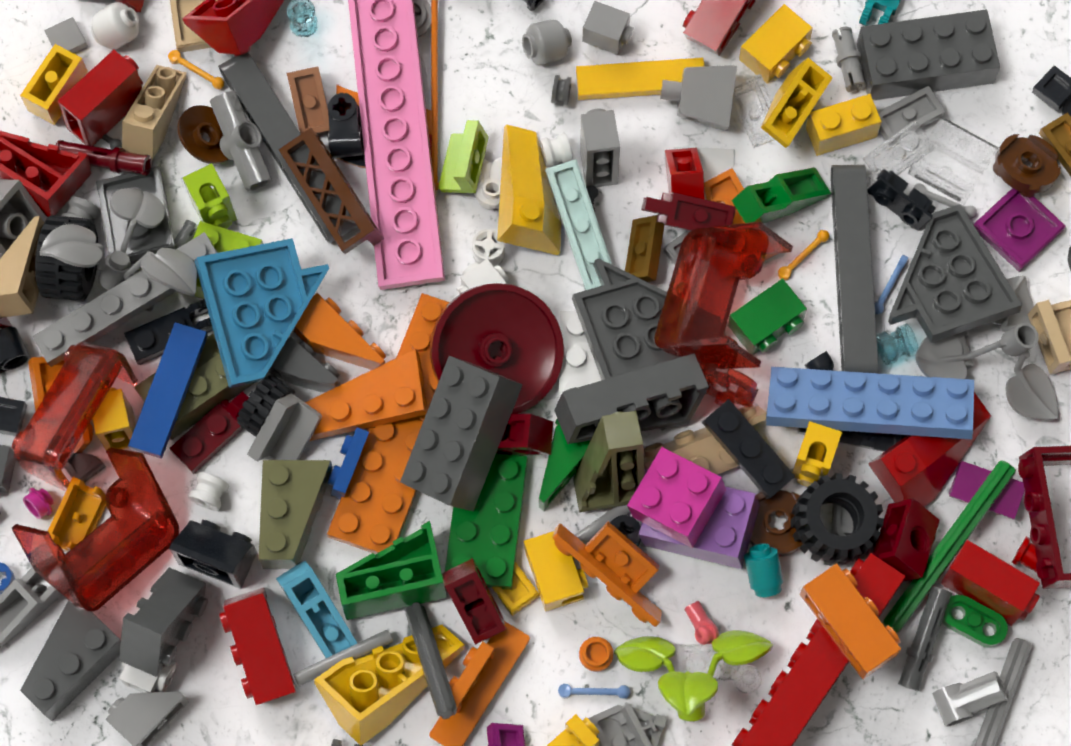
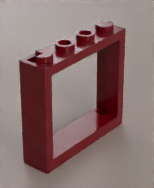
[1018,446,1071,589]

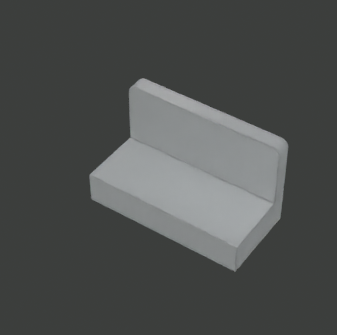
[247,393,322,462]

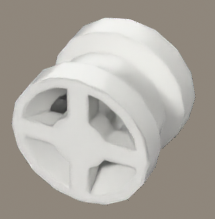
[540,133,572,169]
[472,229,505,267]
[188,472,229,511]

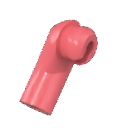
[684,601,719,645]

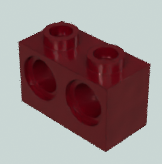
[496,414,554,455]
[442,558,506,645]

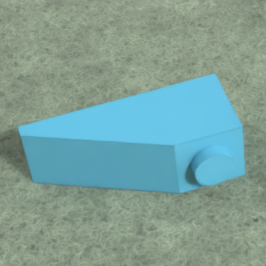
[276,560,357,658]

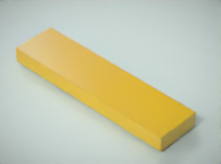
[576,57,704,100]

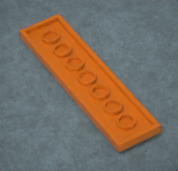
[327,293,450,554]

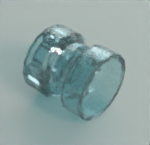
[876,323,919,365]

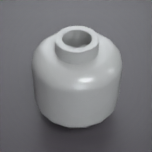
[522,20,572,64]

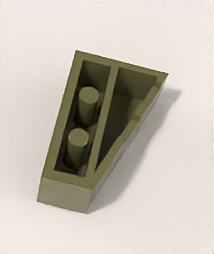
[573,411,645,512]

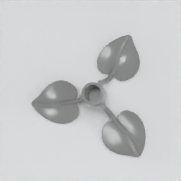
[40,188,197,297]
[915,276,1058,420]

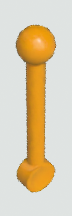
[168,50,224,89]
[778,230,830,281]

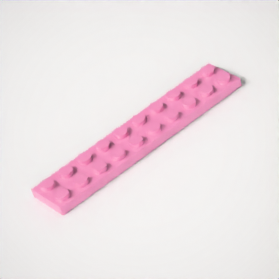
[348,0,445,290]

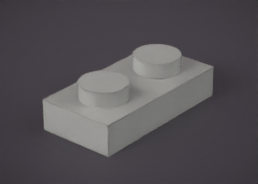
[878,86,946,145]

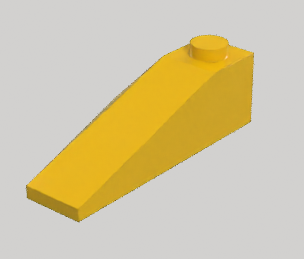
[497,124,562,255]
[314,624,465,746]

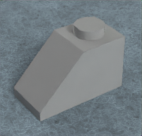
[105,691,189,746]

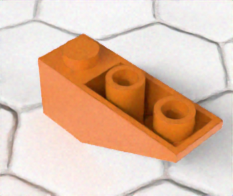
[292,293,386,370]

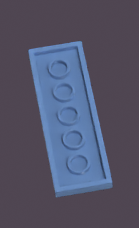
[766,367,974,439]

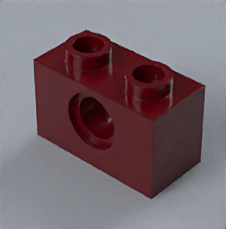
[873,498,940,582]

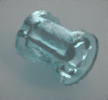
[286,0,318,37]

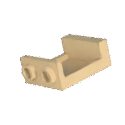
[1027,300,1071,375]

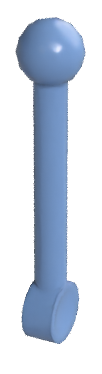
[875,255,909,315]
[558,684,631,699]

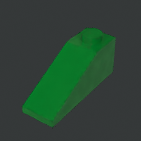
[539,419,591,511]

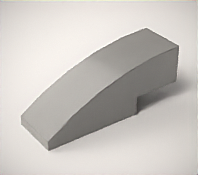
[0,554,77,648]

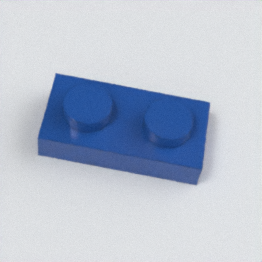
[328,427,369,499]

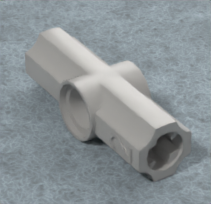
[209,90,272,191]

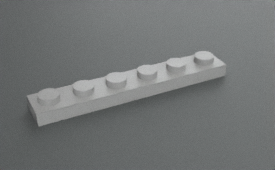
[32,232,217,367]

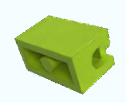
[182,163,237,229]

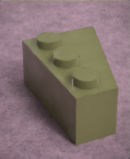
[258,460,333,569]

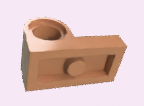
[287,66,329,134]

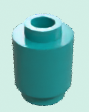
[744,544,784,597]

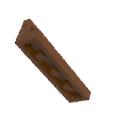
[279,128,384,254]

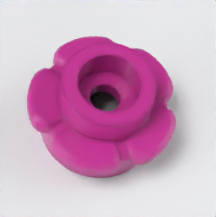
[23,488,54,519]

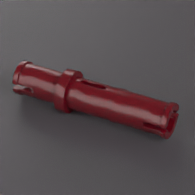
[56,140,152,176]

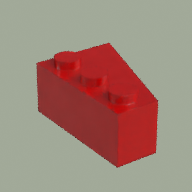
[0,131,92,217]

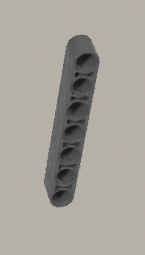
[218,52,358,244]
[830,164,878,373]

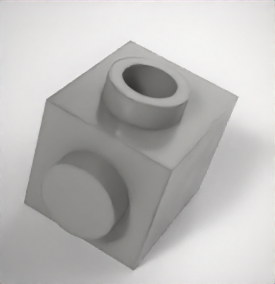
[582,1,634,54]

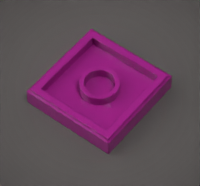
[973,188,1066,272]

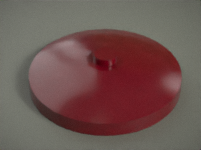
[430,283,564,414]

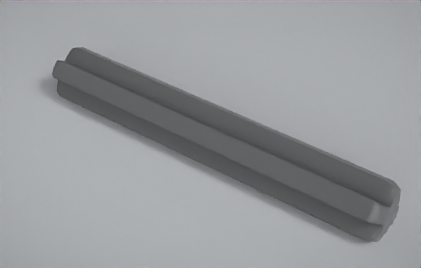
[405,602,457,719]

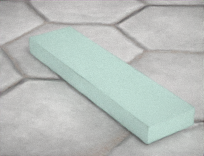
[545,159,612,290]

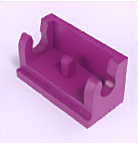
[949,461,1025,520]

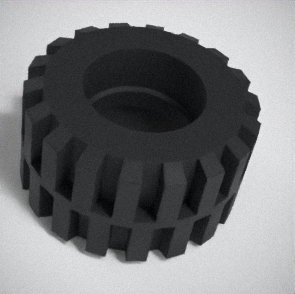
[35,215,98,301]
[790,473,884,566]

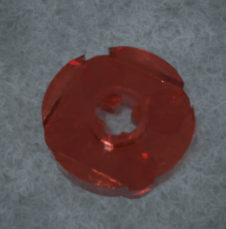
[700,363,759,407]

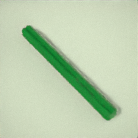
[883,460,1016,633]

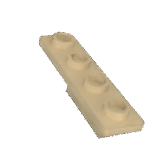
[644,405,767,475]

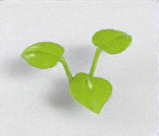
[614,630,773,722]

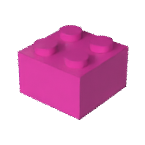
[627,447,726,549]

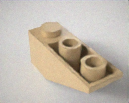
[122,65,187,160]

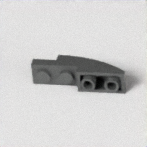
[268,336,340,392]

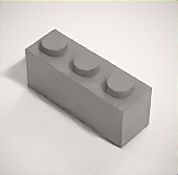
[580,109,620,187]

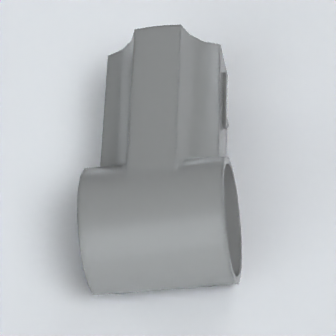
[932,671,1008,727]

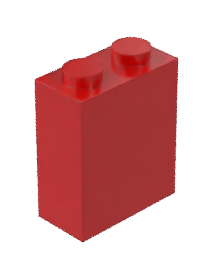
[58,49,143,146]
[940,540,1040,627]

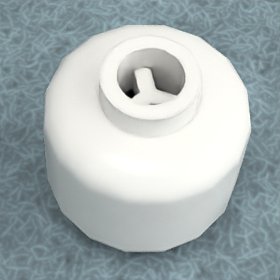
[91,2,139,50]

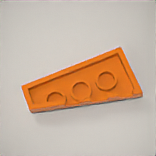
[305,349,427,441]

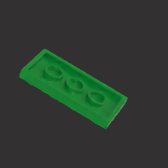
[445,453,528,590]

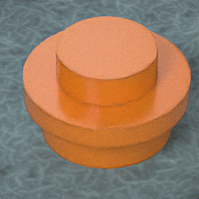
[579,637,613,672]

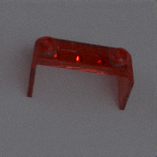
[654,222,793,369]
[12,341,138,492]
[11,447,180,612]

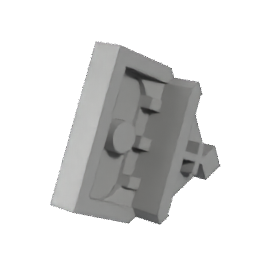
[588,703,667,746]

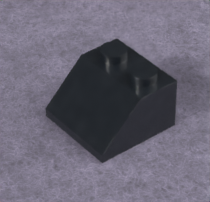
[169,520,257,589]

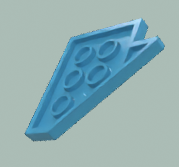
[195,238,329,388]

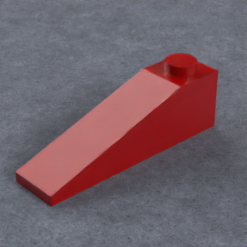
[182,0,284,56]
[868,392,991,507]

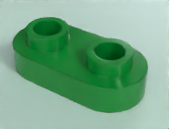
[942,595,1008,648]

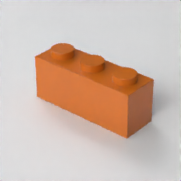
[799,563,901,680]

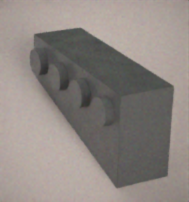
[554,353,709,444]

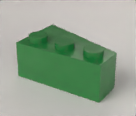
[336,521,447,620]

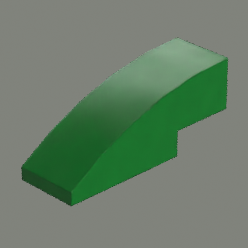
[731,167,831,228]

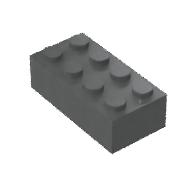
[856,9,1000,100]
[400,356,523,511]

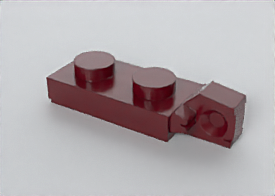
[641,192,736,239]
[169,391,249,474]

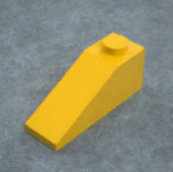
[761,57,833,148]

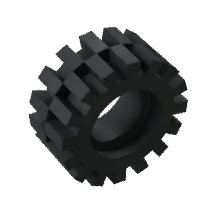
[237,374,296,437]

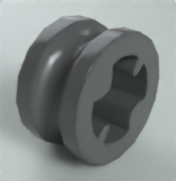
[551,75,572,106]

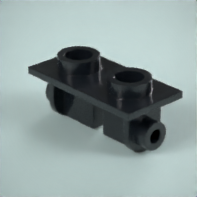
[867,169,936,230]

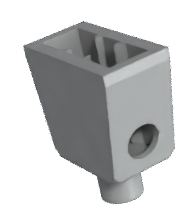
[660,65,737,131]

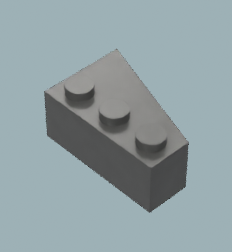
[119,567,208,677]

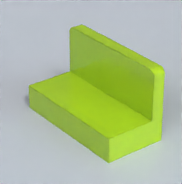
[438,120,489,193]

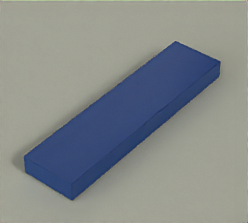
[128,322,208,459]

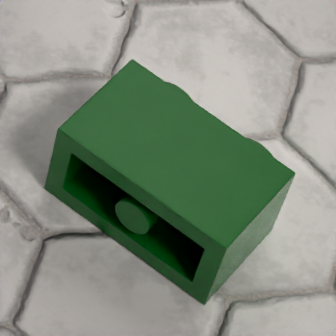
[728,278,807,356]

